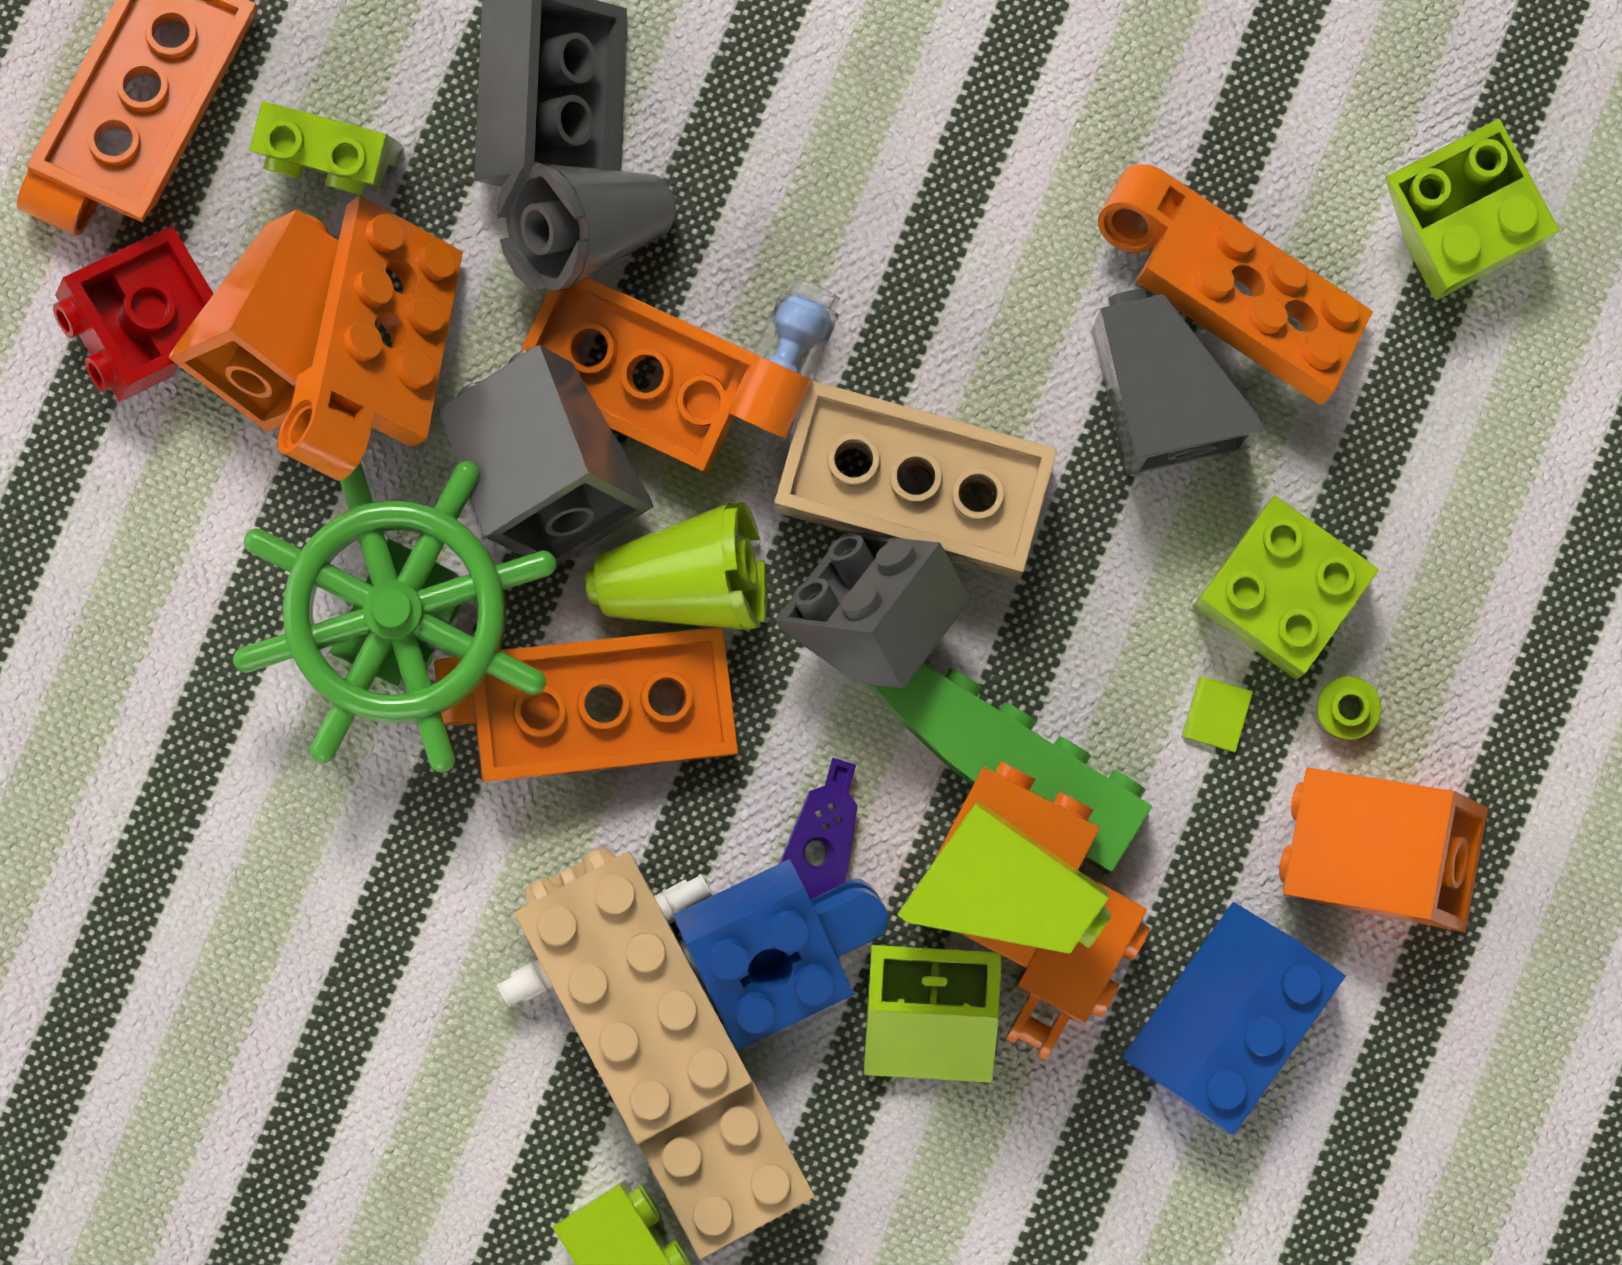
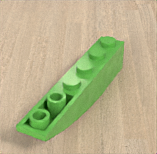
[867,663,1153,874]

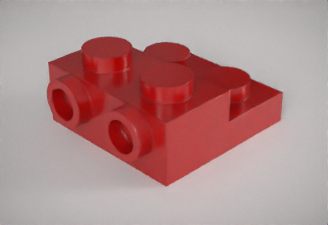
[53,225,214,402]

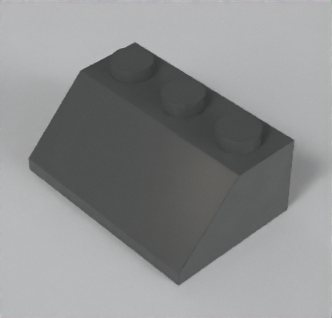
[474,0,627,187]

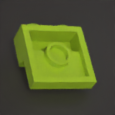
[249,100,403,196]

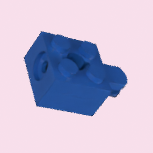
[673,859,888,1051]

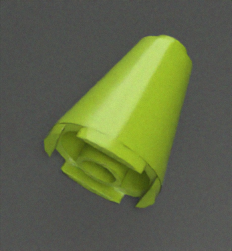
[585,502,768,630]

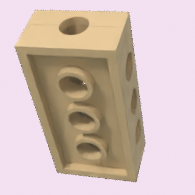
[774,381,1057,580]

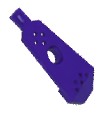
[778,758,858,899]

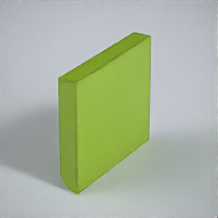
[1181,676,1253,753]

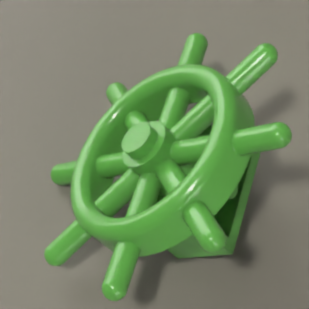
[233,461,556,773]

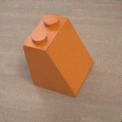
[168,209,395,431]
[934,761,1100,968]
[1279,767,1488,933]

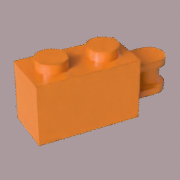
[1005,873,1150,1060]

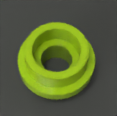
[1316,676,1381,740]

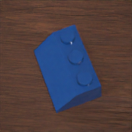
[1121,902,1346,1135]

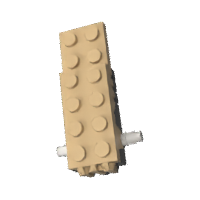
[497,845,815,1259]

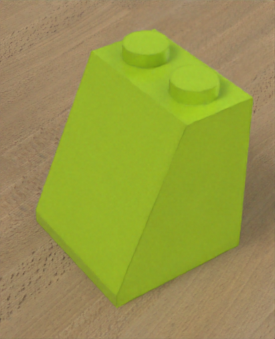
[897,800,1112,954]

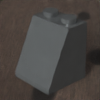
[1092,289,1263,476]
[438,344,654,567]

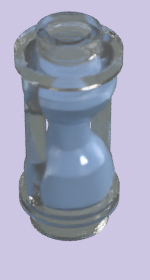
[754,278,840,379]

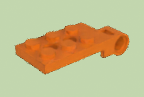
[1098,164,1373,406]
[278,195,463,481]
[520,277,812,473]

